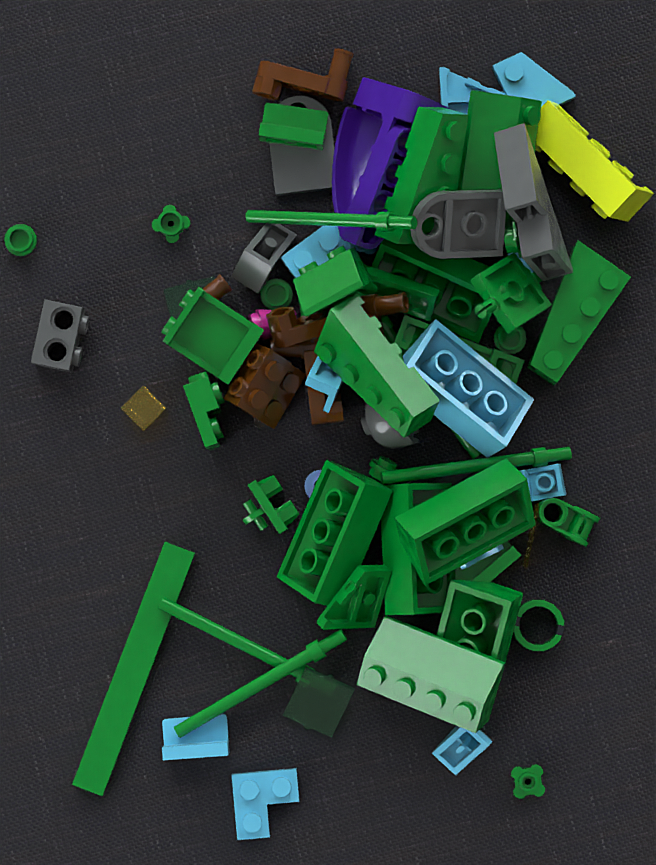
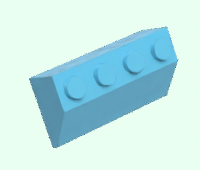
[403,319,534,458]

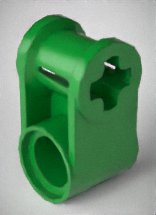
[535,498,600,548]

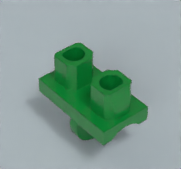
[242,475,300,534]

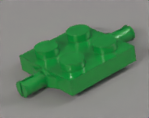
[470,253,552,334]

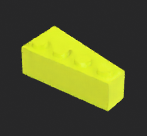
[536,100,654,222]

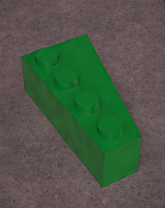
[375,106,468,244]
[314,293,440,438]

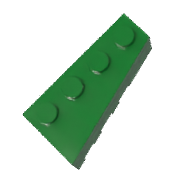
[527,240,631,386]

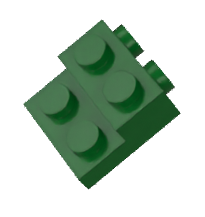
[183,372,225,450]

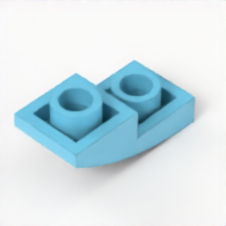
[520,463,566,501]

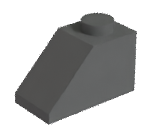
[231,223,297,293]

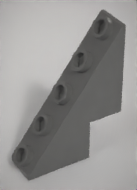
[494,123,573,281]

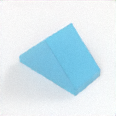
[432,726,492,775]

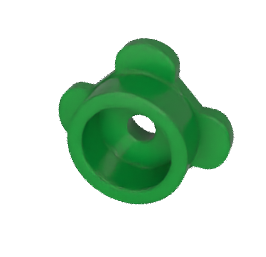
[152,205,190,243]
[504,220,522,258]
[511,764,545,799]

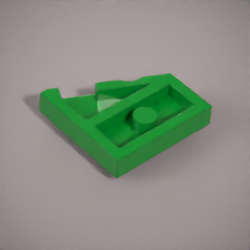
[317,565,392,630]

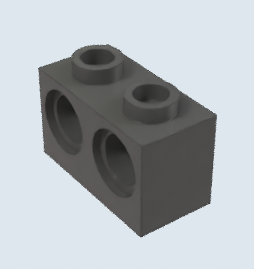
[31,299,89,373]

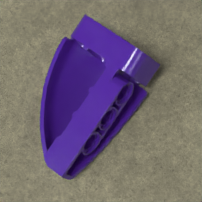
[332,77,452,249]

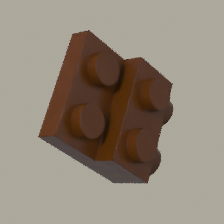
[223,343,306,429]

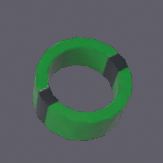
[513,600,564,651]

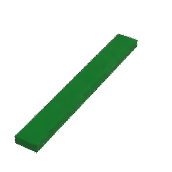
[72,542,195,796]

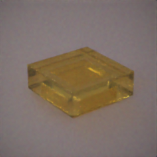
[121,386,166,431]

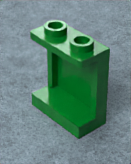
[161,287,264,384]

